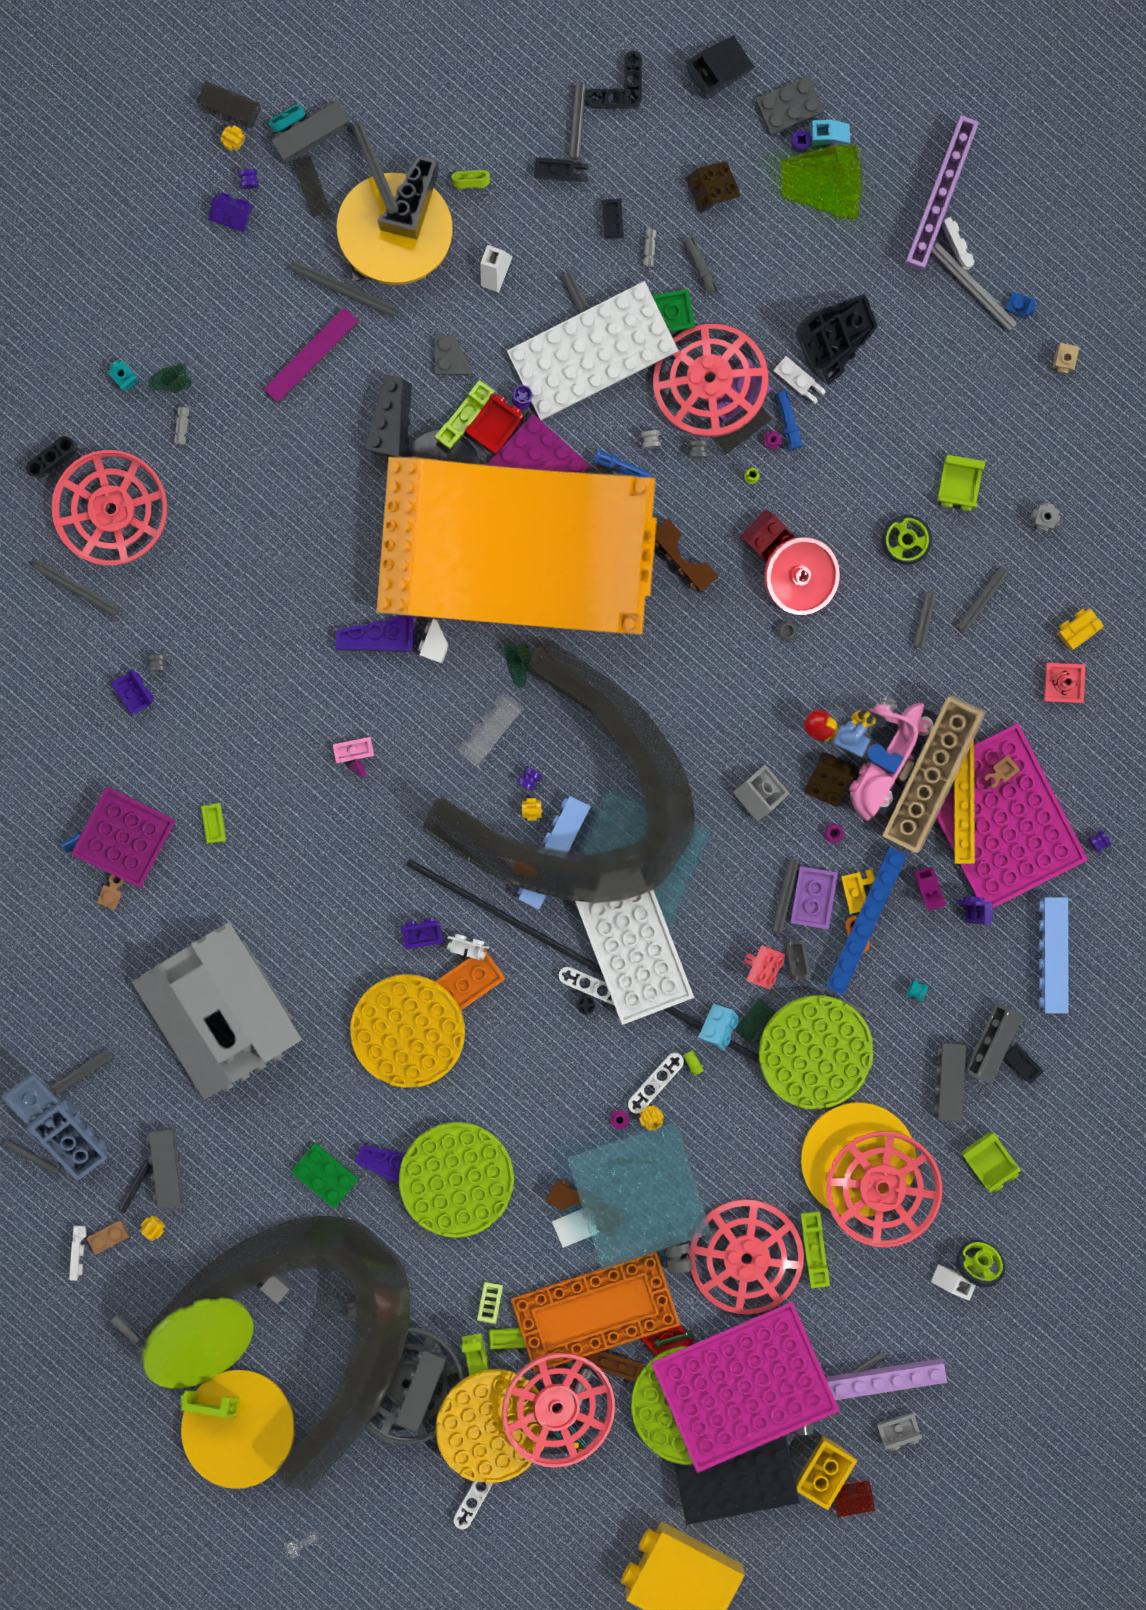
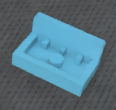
[698,1004,738,1051]

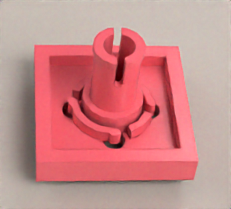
[1044,663,1085,703]
[744,945,786,989]

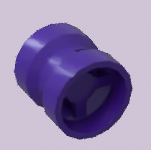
[512,385,532,410]
[517,766,543,792]

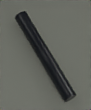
[118,1159,150,1213]

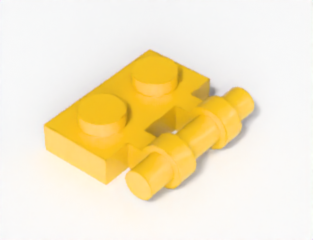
[841,869,876,914]

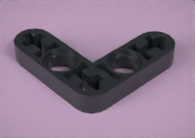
[586,51,642,109]

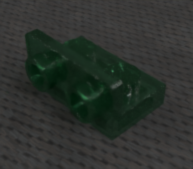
[735,999,776,1044]

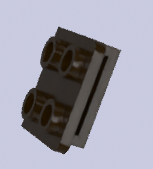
[686,161,740,213]
[804,752,857,807]

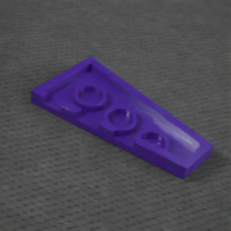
[335,615,414,652]
[355,1144,405,1184]

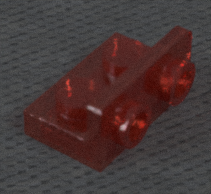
[834,1481,875,1518]

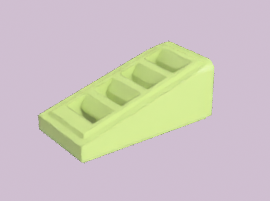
[477,1282,503,1324]

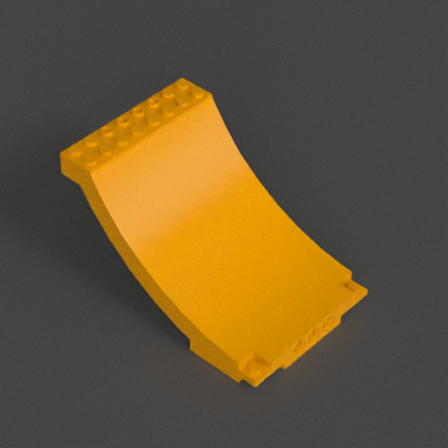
[377,457,657,635]

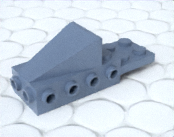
[2,1072,108,1181]

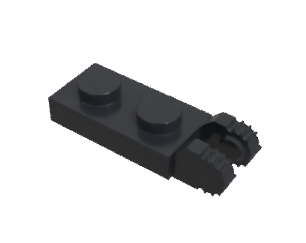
[534,157,589,182]

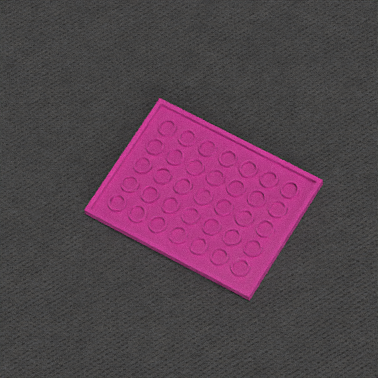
[936,723,1088,909]
[651,1302,840,1473]

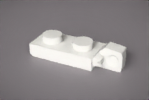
[69,1225,87,1281]

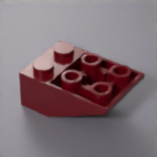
[739,509,796,564]

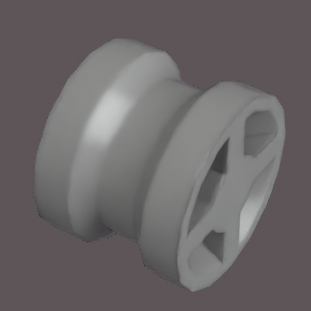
[641,430,661,449]

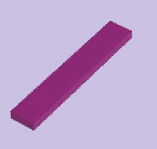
[264,307,358,403]

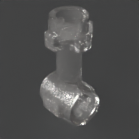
[283,1531,320,1560]

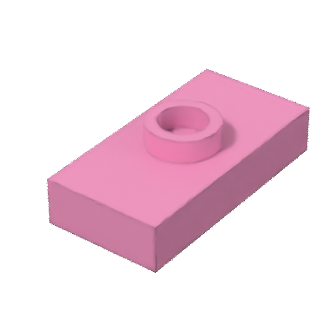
[333,737,374,763]

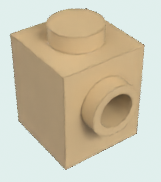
[1052,343,1079,374]

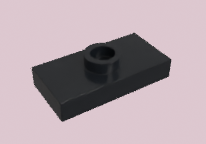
[602,198,624,240]
[1004,1043,1044,1084]

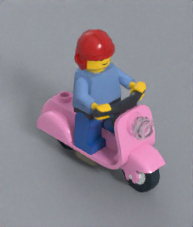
[803,695,938,821]

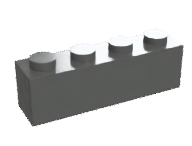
[272,101,351,164]
[965,1002,1023,1085]
[933,1042,966,1122]
[147,1128,184,1209]
[395,1348,447,1432]

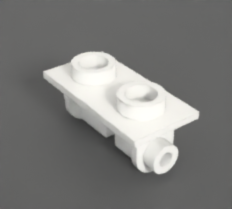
[447,934,489,960]

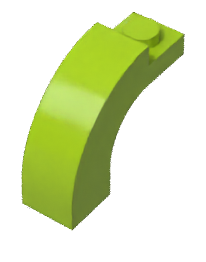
[461,1334,489,1376]

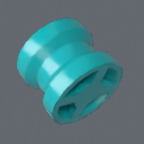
[906,979,928,1003]

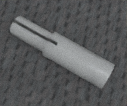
[111,1315,140,1344]

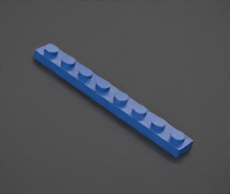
[825,847,907,995]

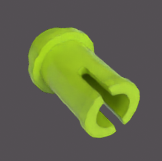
[744,468,760,484]
[683,1050,704,1076]

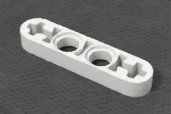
[559,966,615,1006]
[628,1052,684,1113]
[454,1481,493,1529]

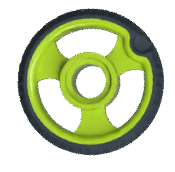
[882,515,932,565]
[956,1240,1005,1287]

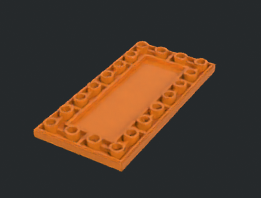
[511,1251,680,1373]

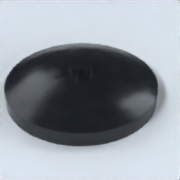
[407,430,480,465]

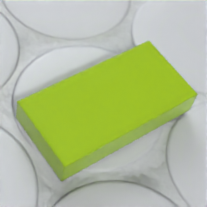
[201,803,227,844]
[489,1328,526,1349]

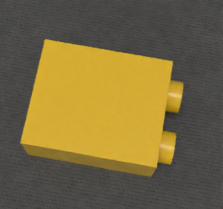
[620,1521,745,1610]

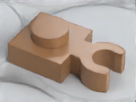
[984,755,1020,788]
[97,875,125,910]

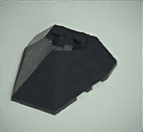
[795,294,878,385]

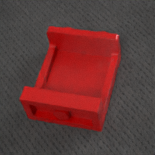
[464,394,523,455]

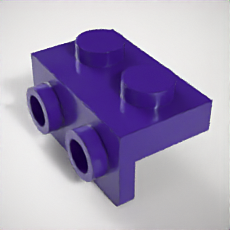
[208,193,254,232]
[110,669,153,716]
[956,896,993,925]
[401,917,444,949]

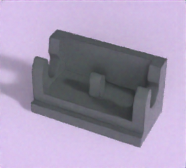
[784,939,811,980]

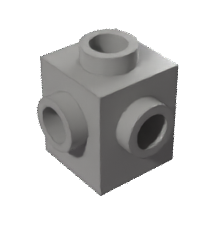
[1031,503,1060,532]

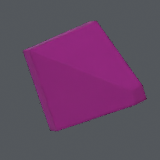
[348,760,368,778]

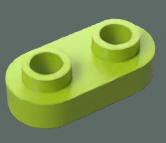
[451,170,490,189]

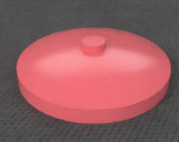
[764,537,840,615]

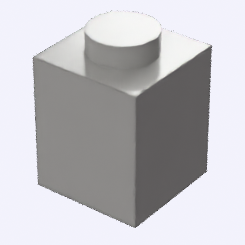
[260,1271,292,1304]

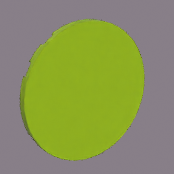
[759,995,873,1109]
[399,1122,514,1238]
[142,1298,254,1388]
[631,1346,694,1465]

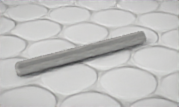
[931,243,1017,331]

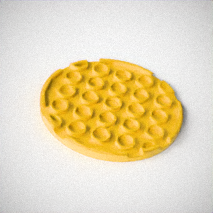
[337,173,452,285]
[350,974,465,1088]
[801,1102,916,1218]
[435,1369,544,1483]
[181,1370,295,1488]

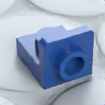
[1005,291,1037,319]

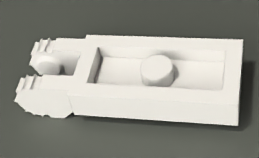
[941,217,974,270]
[773,356,825,404]

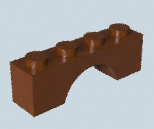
[654,518,719,593]
[546,1178,624,1238]

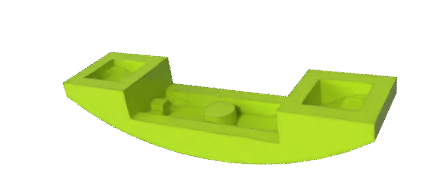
[434,380,495,449]
[801,1211,830,1289]

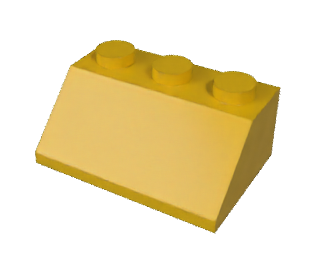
[796,1435,857,1510]

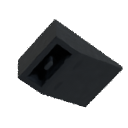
[686,35,755,100]

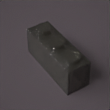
[197,81,261,129]

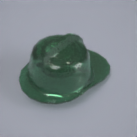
[148,363,192,394]
[504,643,533,687]

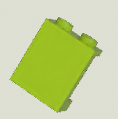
[937,455,985,511]
[961,1130,1021,1192]
[180,1390,239,1418]

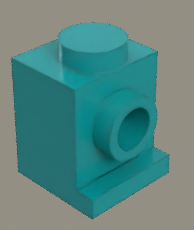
[108,360,140,392]

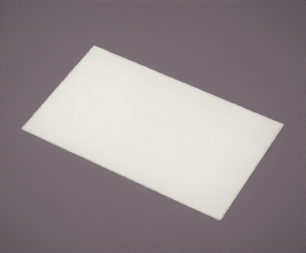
[552,1207,600,1248]

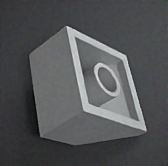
[733,765,790,822]

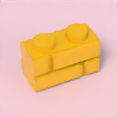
[1057,608,1104,651]

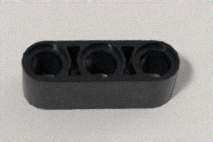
[26,436,77,479]

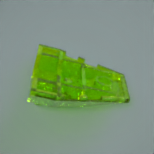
[781,144,862,219]

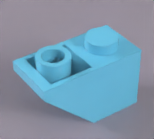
[811,120,850,146]

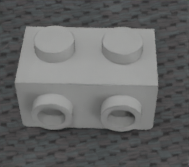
[877,1412,922,1451]

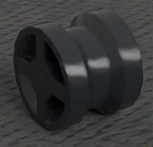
[576,995,596,1015]

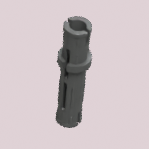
[683,237,719,295]

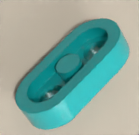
[268,104,306,133]

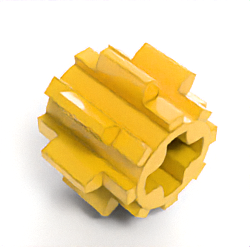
[220,125,245,151]
[522,798,542,821]
[639,1105,664,1131]
[140,1215,165,1241]

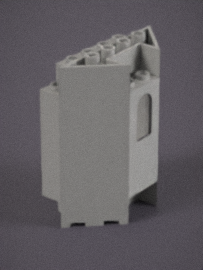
[132,922,302,1100]

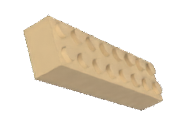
[883,695,986,853]

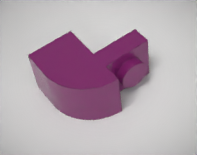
[914,866,946,911]

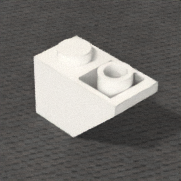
[481,245,513,293]
[418,619,449,664]
[931,1264,976,1301]

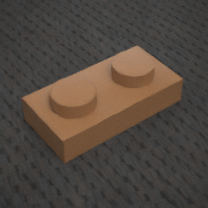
[86,1219,130,1255]

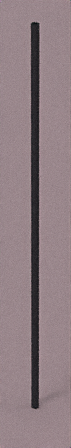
[406,859,759,1062]

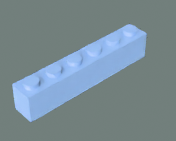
[517,796,591,909]
[1038,897,1068,1013]

